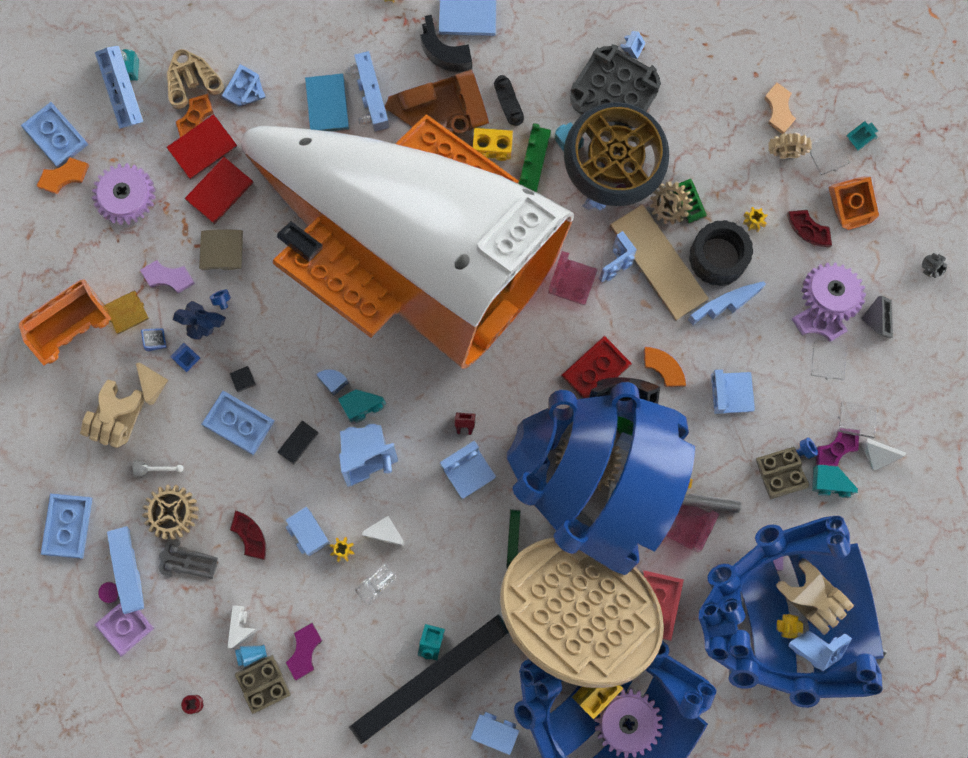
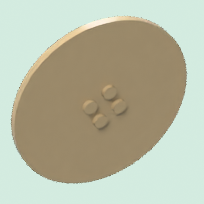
[500,538,664,688]

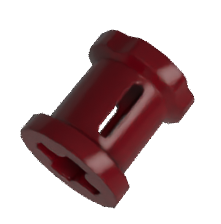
[181,695,204,714]

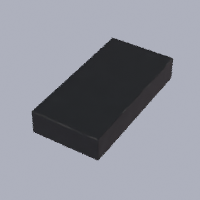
[277,221,323,262]
[278,420,318,465]

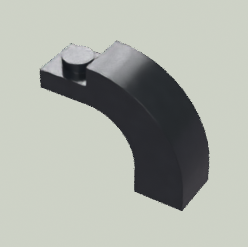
[420,15,472,72]
[589,377,660,404]

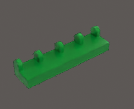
[519,123,551,192]

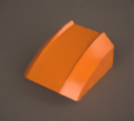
[828,176,879,230]

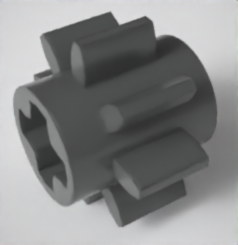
[922,253,947,278]

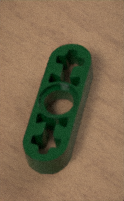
[506,509,521,569]

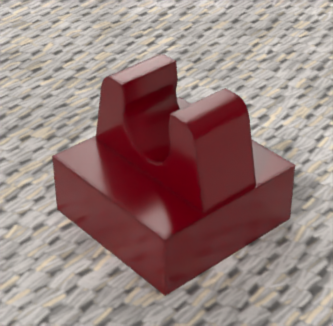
[454,412,476,435]

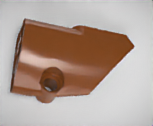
[385,69,489,134]

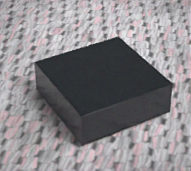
[229,366,256,392]

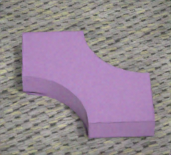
[140,260,195,293]
[792,308,848,342]

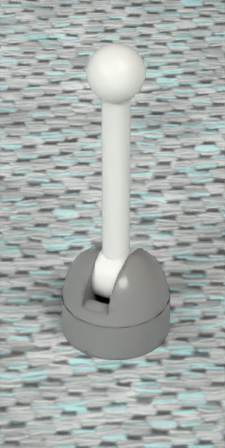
[133,461,184,477]

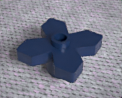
[172,301,226,340]

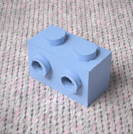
[285,507,330,556]
[470,712,519,755]

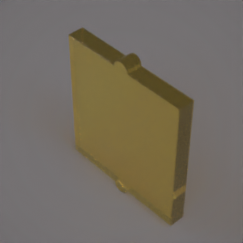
[104,290,149,334]

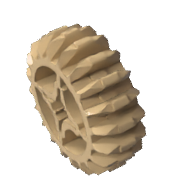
[142,485,199,540]

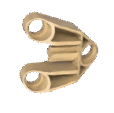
[167,49,224,109]

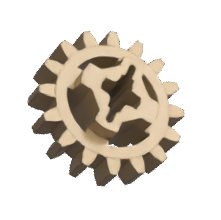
[768,133,812,159]
[649,181,693,225]

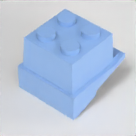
[339,424,398,487]

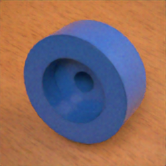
[209,289,231,310]
[796,437,818,459]

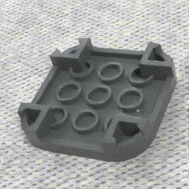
[570,44,661,130]

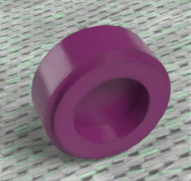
[98,582,119,603]

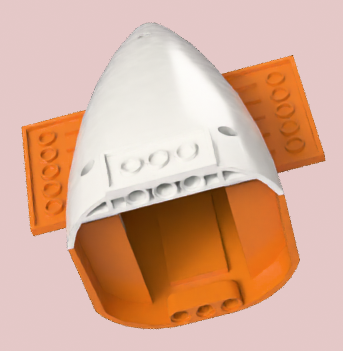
[241,114,574,369]

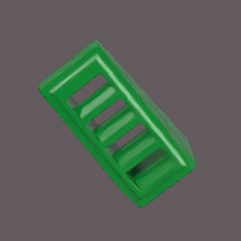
[673,178,707,224]

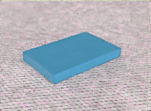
[305,74,349,132]

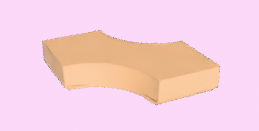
[764,82,796,134]

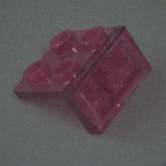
[548,251,597,305]
[666,504,720,553]

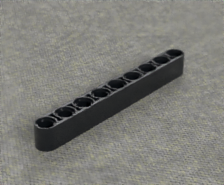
[349,614,509,744]

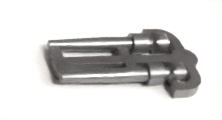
[159,540,218,579]

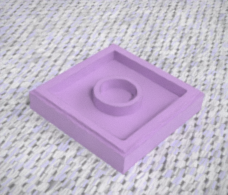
[95,603,155,656]

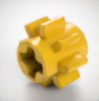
[743,207,768,232]
[330,537,355,562]
[777,614,803,638]

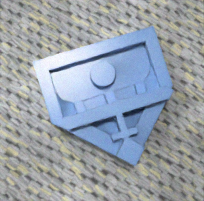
[222,64,265,107]

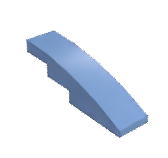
[688,281,766,325]
[107,526,145,614]

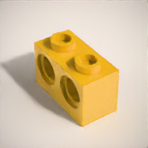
[473,128,513,161]
[572,685,624,720]

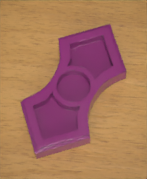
[815,429,859,466]
[286,623,323,681]

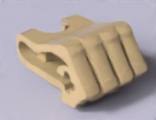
[80,379,145,448]
[776,558,854,635]

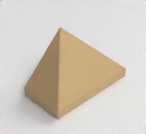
[136,363,168,405]

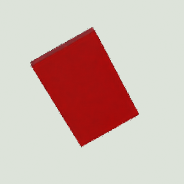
[166,114,237,180]
[184,157,254,224]
[561,335,632,399]

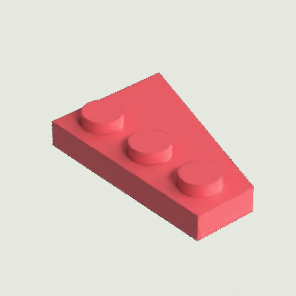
[643,570,684,641]

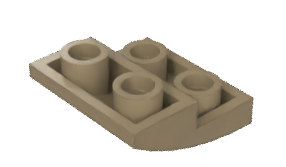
[199,229,243,271]
[756,447,809,499]
[235,654,291,714]

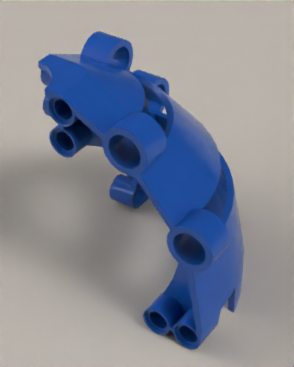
[507,382,695,575]
[699,516,884,708]
[514,641,717,758]

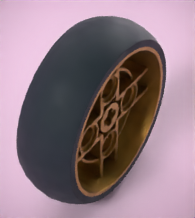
[564,102,670,206]

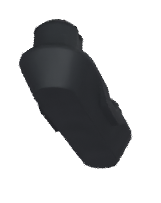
[494,75,524,126]

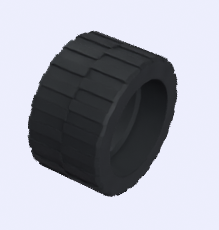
[689,220,753,286]

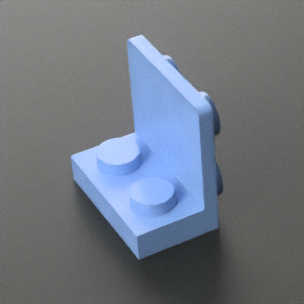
[599,231,637,282]
[711,369,755,414]
[440,440,496,499]
[788,631,852,671]

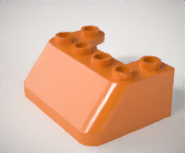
[18,279,112,366]

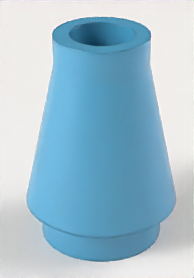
[235,645,267,667]

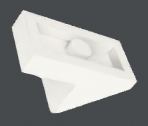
[227,605,258,648]

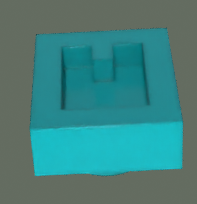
[846,121,878,151]
[417,624,445,661]

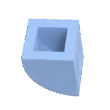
[316,369,349,396]

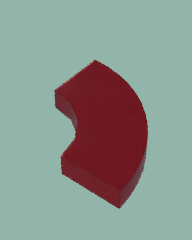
[787,210,832,247]
[230,510,267,560]

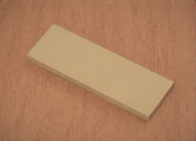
[610,204,709,321]

